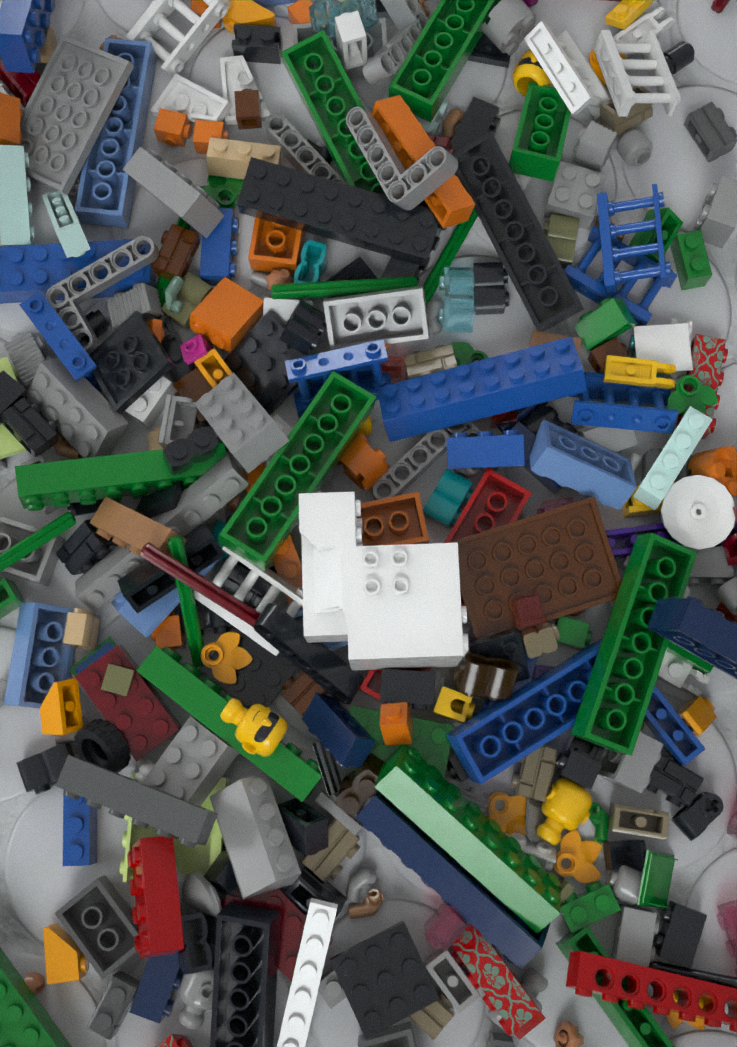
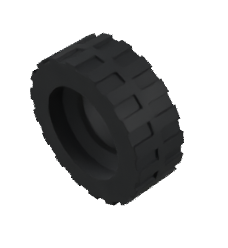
[74,718,131,773]

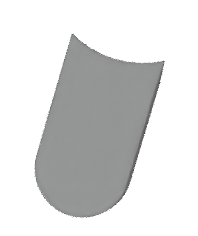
[526,797,544,842]

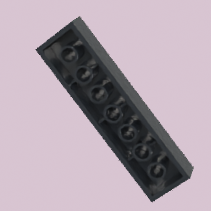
[452,131,584,332]
[237,157,439,267]

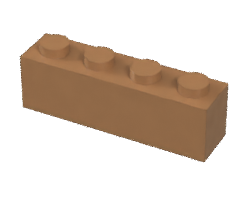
[89,497,187,561]

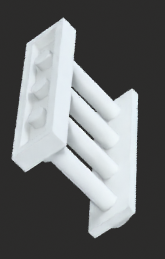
[126,0,231,78]
[524,21,612,120]
[594,30,681,117]
[194,547,303,656]

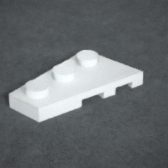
[220,55,271,126]
[150,74,232,122]

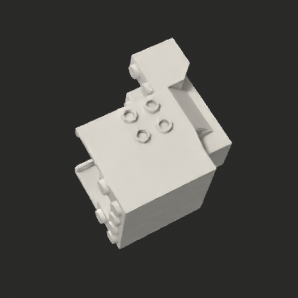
[299,492,468,670]

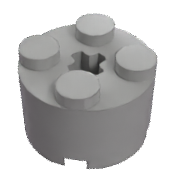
[482,0,537,56]

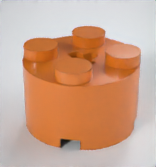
[337,432,390,492]
[688,446,737,497]

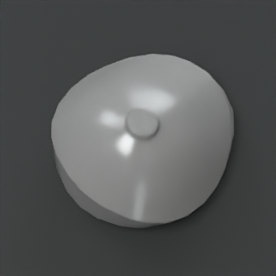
[182,870,222,917]

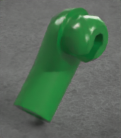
[589,802,609,843]

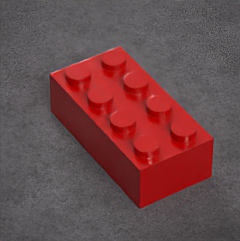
[127,835,184,959]

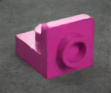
[180,334,214,368]

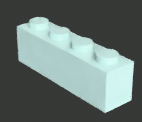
[0,145,34,247]
[42,190,90,258]
[633,406,713,510]

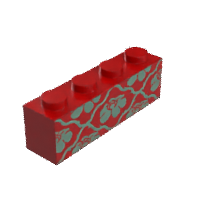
[676,334,728,440]
[449,925,546,1040]

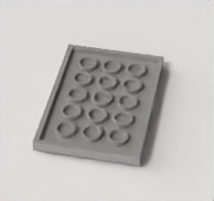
[18,35,134,195]

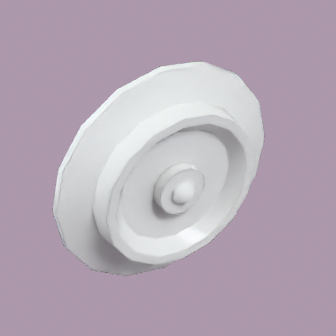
[661,475,735,550]

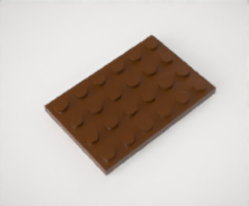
[449,496,622,639]

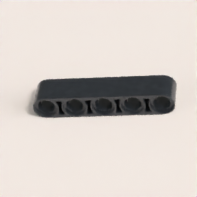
[253,603,364,704]

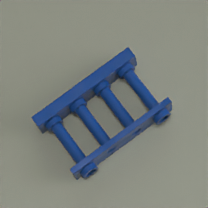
[597,184,672,295]
[564,226,678,326]
[19,290,102,392]
[285,339,392,418]
[569,372,678,434]

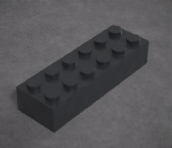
[210,901,281,1047]

